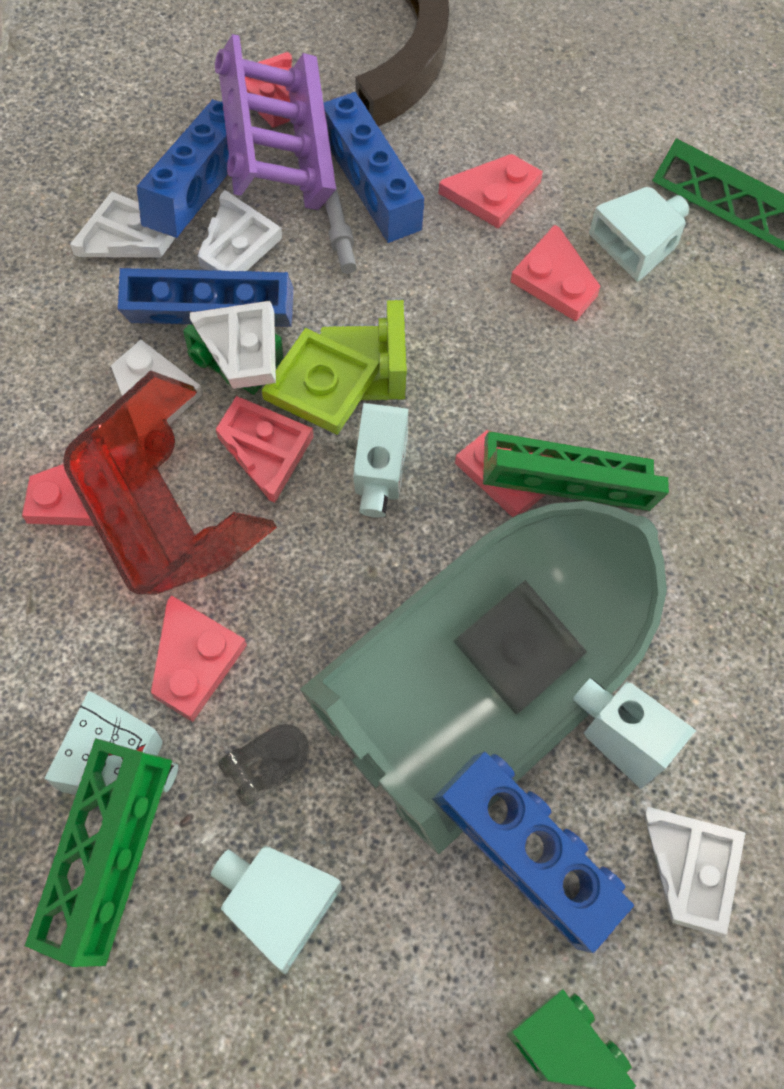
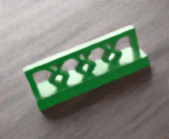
[652,138,784,251]
[483,431,669,511]
[24,738,173,967]

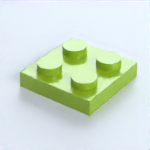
[262,328,379,435]

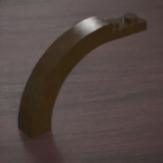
[355,0,449,127]

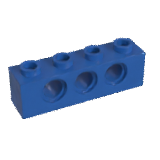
[324,92,424,243]
[136,99,229,238]
[118,268,294,327]
[432,751,635,954]

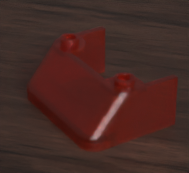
[63,370,277,595]

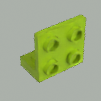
[320,300,407,400]

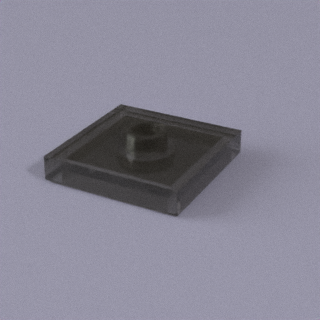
[453,580,587,714]

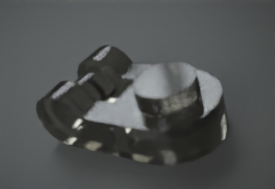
[217,724,309,806]

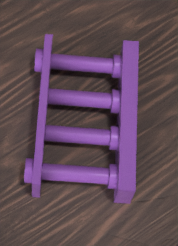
[215,34,336,210]

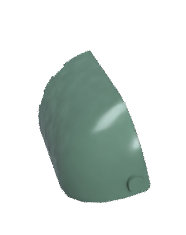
[300,501,667,854]

